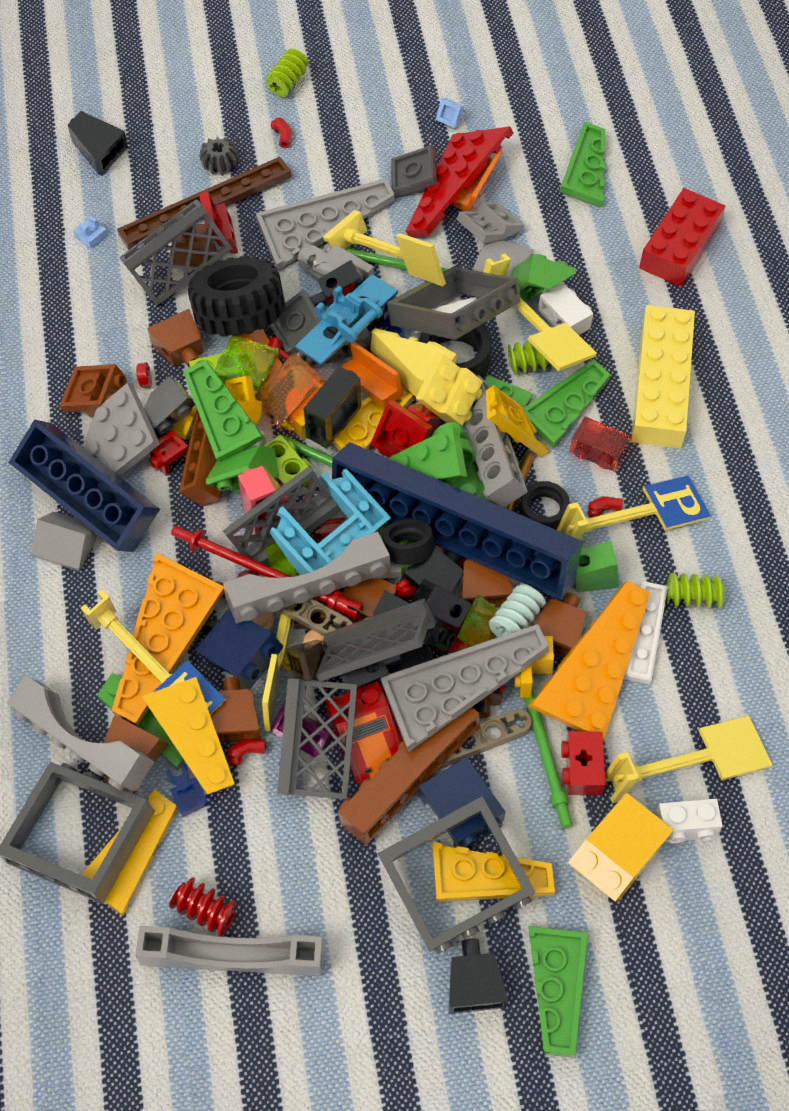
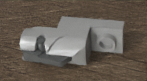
[297,244,374,283]

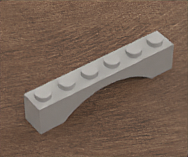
[223,532,390,624]
[7,675,155,792]
[135,926,323,976]

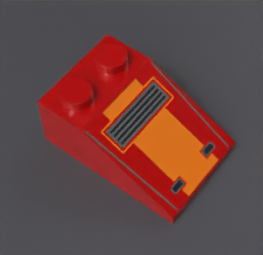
[326,681,402,787]

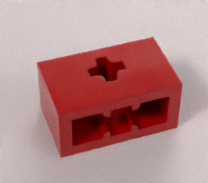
[561,731,605,795]

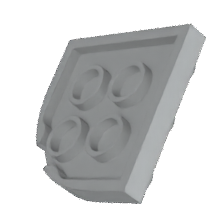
[85,383,160,476]

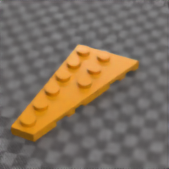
[112,552,225,727]
[527,581,651,740]

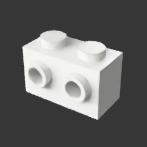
[538,282,593,335]
[655,799,723,843]

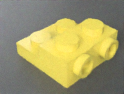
[416,354,483,426]

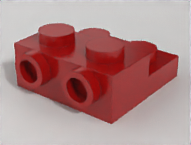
[370,400,433,457]

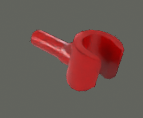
[266,337,298,366]

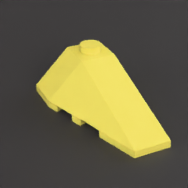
[370,328,457,397]

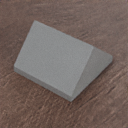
[31,511,98,572]

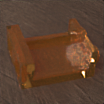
[255,352,326,433]

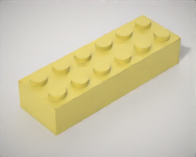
[631,305,695,448]

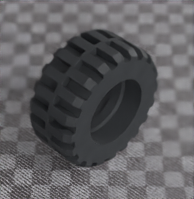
[188,256,285,337]

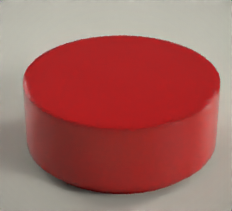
[136,362,152,388]

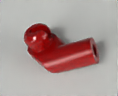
[270,117,293,148]
[587,496,623,517]
[395,579,418,600]
[226,739,266,765]

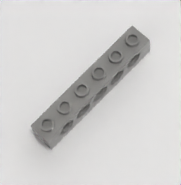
[463,375,528,508]

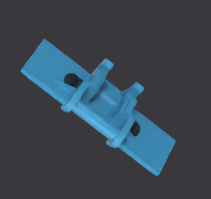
[295,274,398,366]

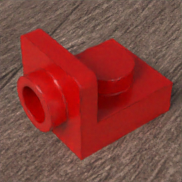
[149,430,188,476]

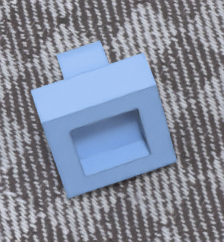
[435,97,464,128]
[73,216,108,249]

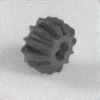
[199,136,238,175]

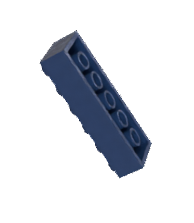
[8,419,160,552]

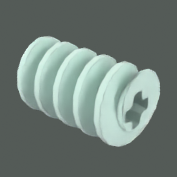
[489,584,546,637]

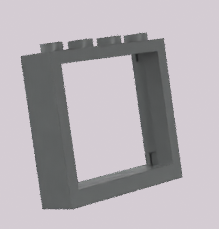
[387,267,521,340]
[0,762,155,904]
[378,796,535,954]

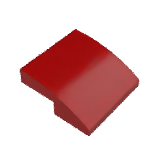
[199,191,239,254]

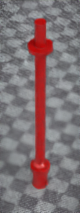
[171,526,364,620]

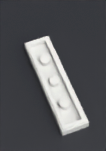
[623,581,668,685]

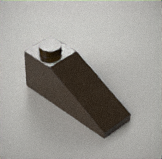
[285,639,327,681]

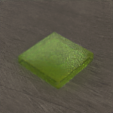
[214,336,279,392]

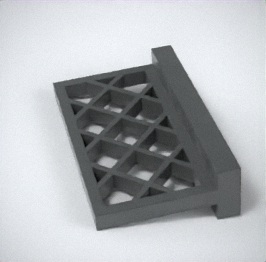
[119,199,233,306]
[223,466,341,565]
[316,599,436,682]
[277,678,357,799]

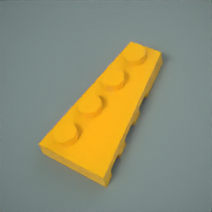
[142,677,235,795]
[81,790,178,917]
[432,842,555,902]

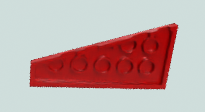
[406,126,514,237]

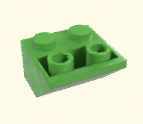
[511,254,576,301]
[206,445,279,495]

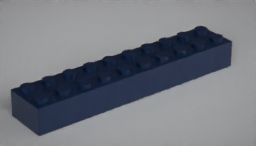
[331,442,583,600]

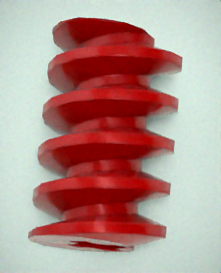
[169,877,236,937]

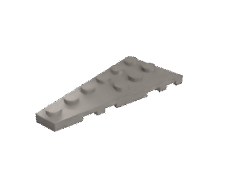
[256,178,395,270]
[380,624,549,752]

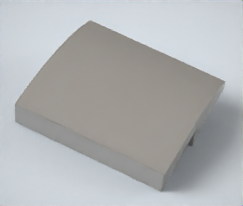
[457,202,524,243]
[473,240,533,277]

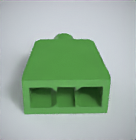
[575,541,619,592]

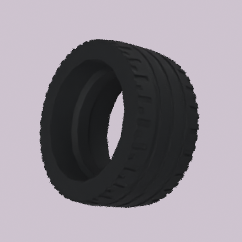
[419,313,492,379]

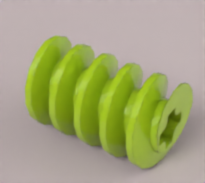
[266,48,309,98]
[508,341,556,375]
[666,573,725,609]

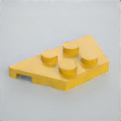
[486,385,549,457]

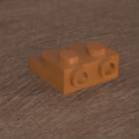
[59,364,127,417]

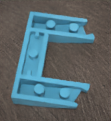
[270,469,391,575]

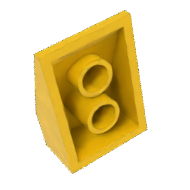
[568,793,674,901]

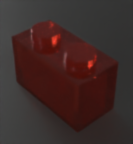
[570,416,631,472]

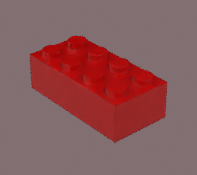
[639,188,726,287]

